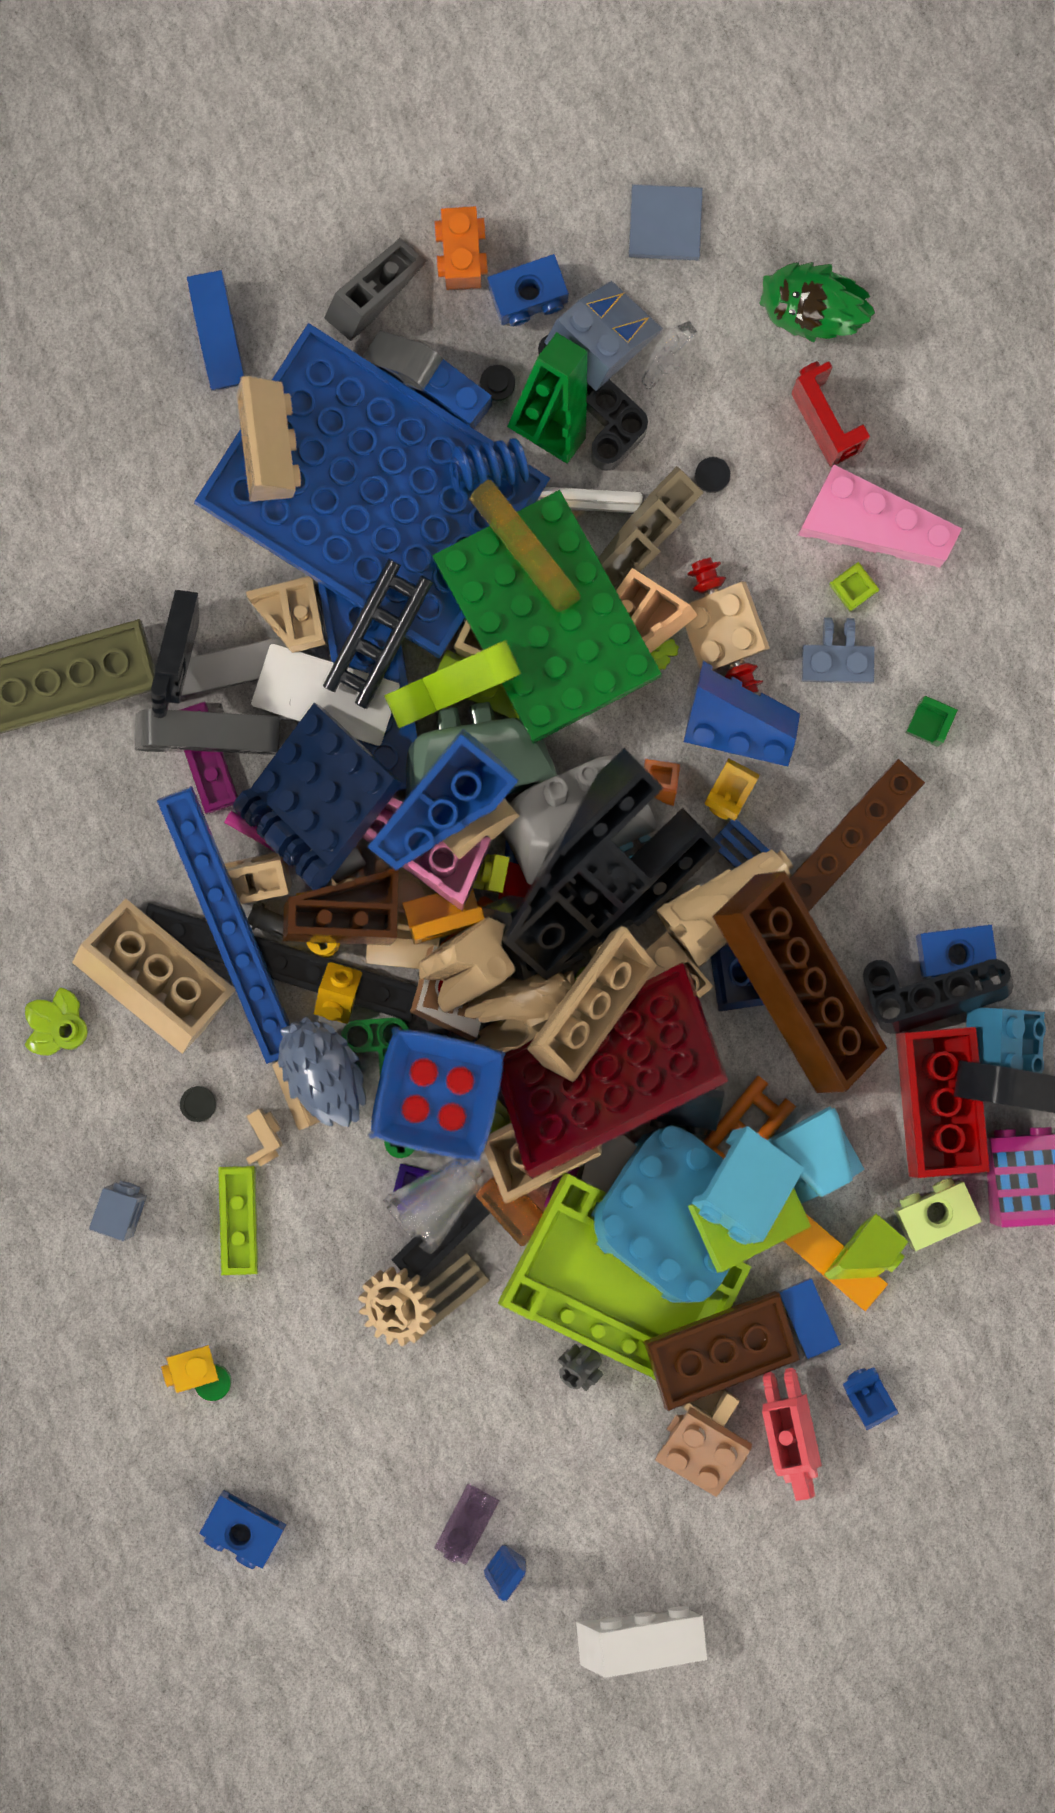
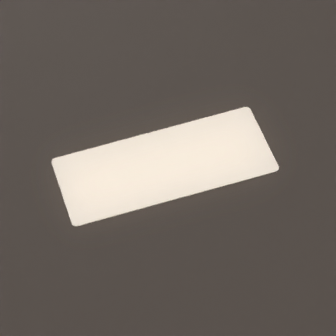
[251,644,400,746]

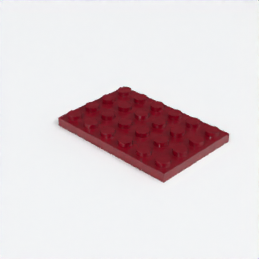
[500,962,728,1179]

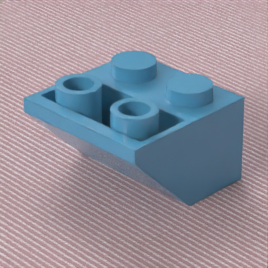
[966,1008,1046,1073]

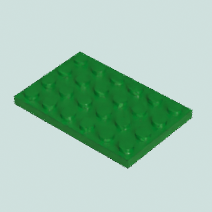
[432,490,662,744]

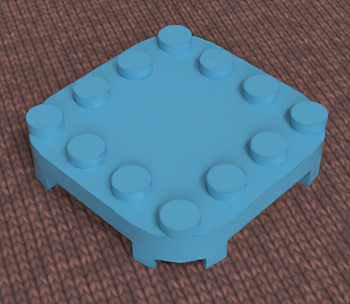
[591,1126,730,1303]

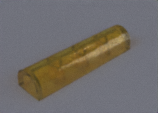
[470,479,580,612]

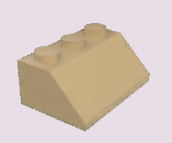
[237,376,301,502]
[484,1123,602,1204]

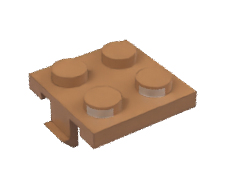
[655,1407,753,1497]

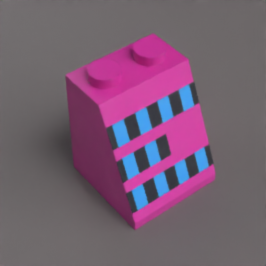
[987,1127,1055,1228]

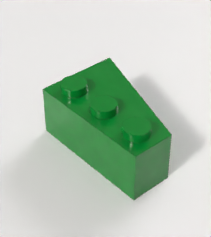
[507,332,588,464]

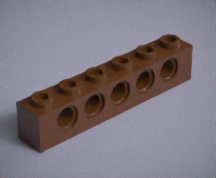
[789,759,925,912]

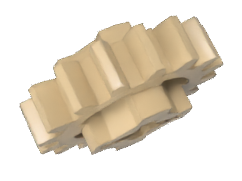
[358,1267,436,1346]

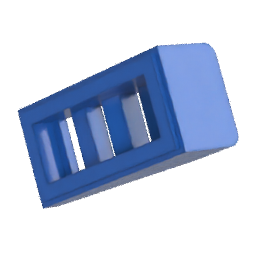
[484,1545,526,1602]

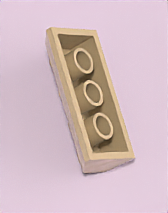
[72,898,235,1054]
[527,926,657,1082]

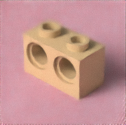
[224,852,292,904]

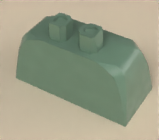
[406,702,557,798]

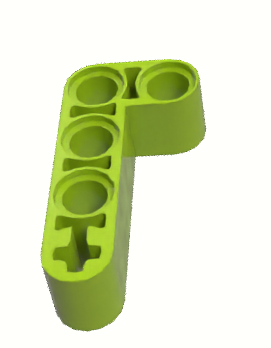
[384,640,521,728]

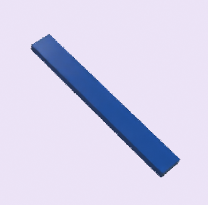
[157,786,291,1064]

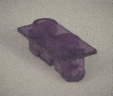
[434,1483,500,1565]

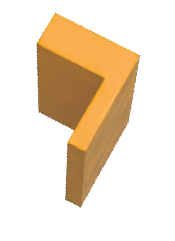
[402,888,484,945]

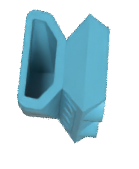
[767,1106,865,1204]

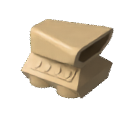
[419,917,515,1013]

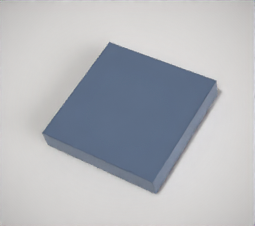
[629,185,703,261]

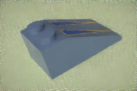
[544,281,663,391]

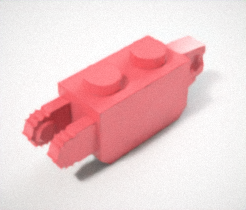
[762,1368,822,1501]

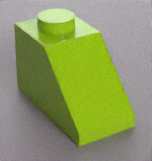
[824,1213,909,1280]

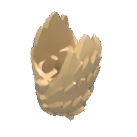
[465,971,575,1052]

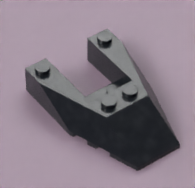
[502,748,721,980]

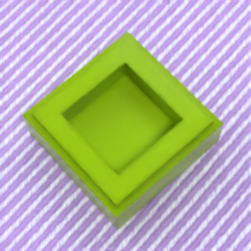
[829,562,879,612]

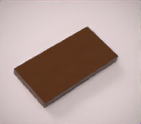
[644,1291,800,1411]

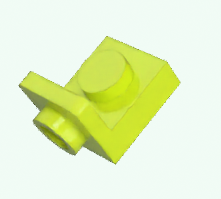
[473,854,509,893]

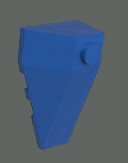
[368,728,519,870]

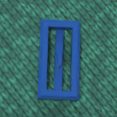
[713,819,769,868]

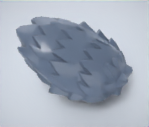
[278,1017,366,1127]

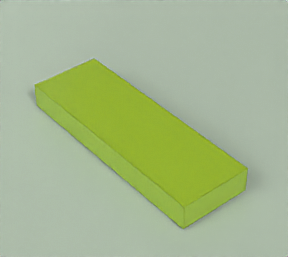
[218,1166,258,1276]

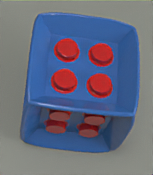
[368,1027,505,1163]

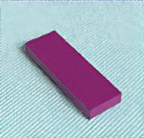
[181,702,238,815]

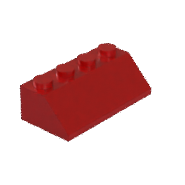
[896,1027,990,1178]

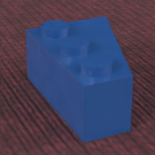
[683,661,800,767]

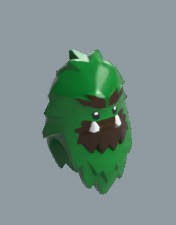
[759,262,875,342]

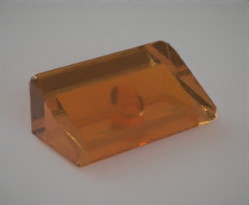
[475,1175,544,1246]

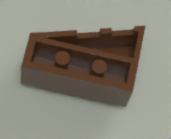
[283,868,398,945]

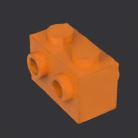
[435,206,488,290]

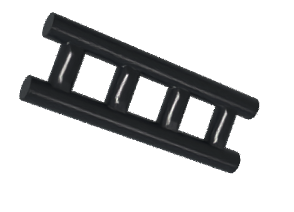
[323,558,433,709]

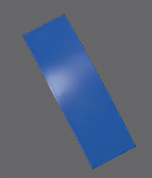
[187,270,244,391]

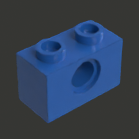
[487,254,569,327]
[916,924,997,978]
[199,1490,287,1569]

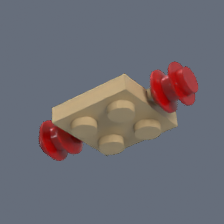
[685,557,770,693]

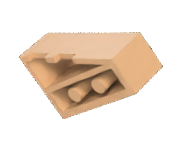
[616,568,698,653]

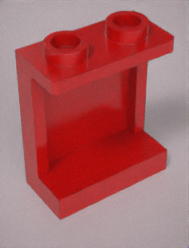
[791,361,870,468]

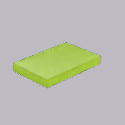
[688,1188,811,1273]

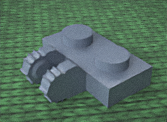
[801,617,875,684]

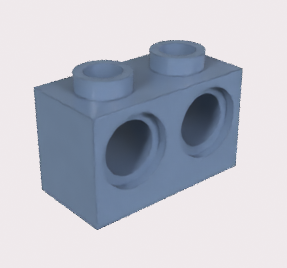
[89,1180,147,1241]

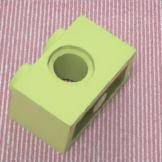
[893,1177,982,1251]

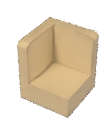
[683,1389,740,1427]

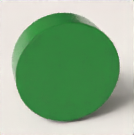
[195,1364,232,1401]

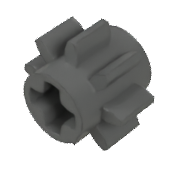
[557,1344,604,1391]

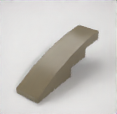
[598,466,704,590]

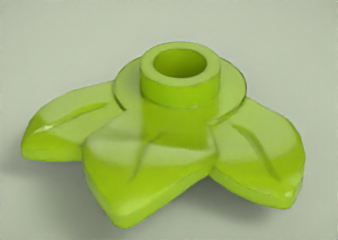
[25,987,88,1056]

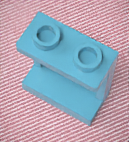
[692,1127,804,1245]

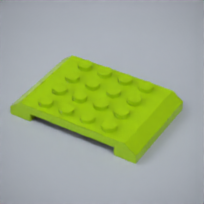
[497,1173,752,1381]

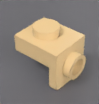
[246,1108,283,1167]

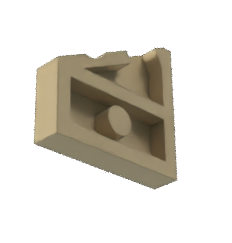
[246,576,327,653]

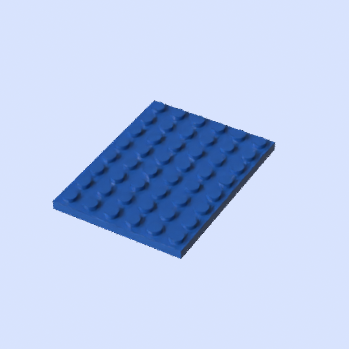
[194,323,550,658]

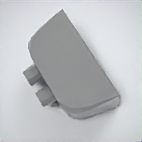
[502,755,657,884]

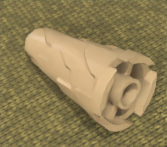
[656,849,793,968]

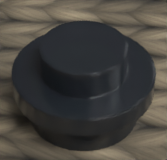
[480,365,515,401]

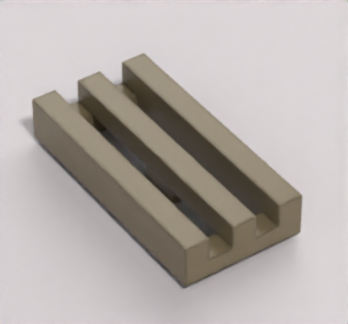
[425,1252,490,1326]

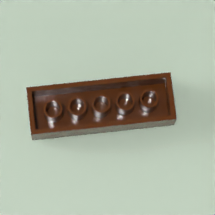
[712,870,887,1093]

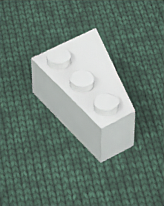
[576,1606,707,1678]

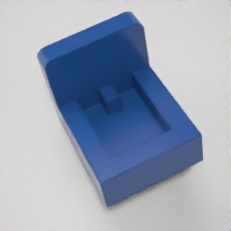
[843,1367,899,1431]

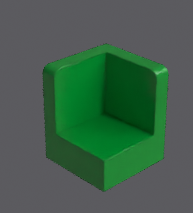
[905,696,958,747]

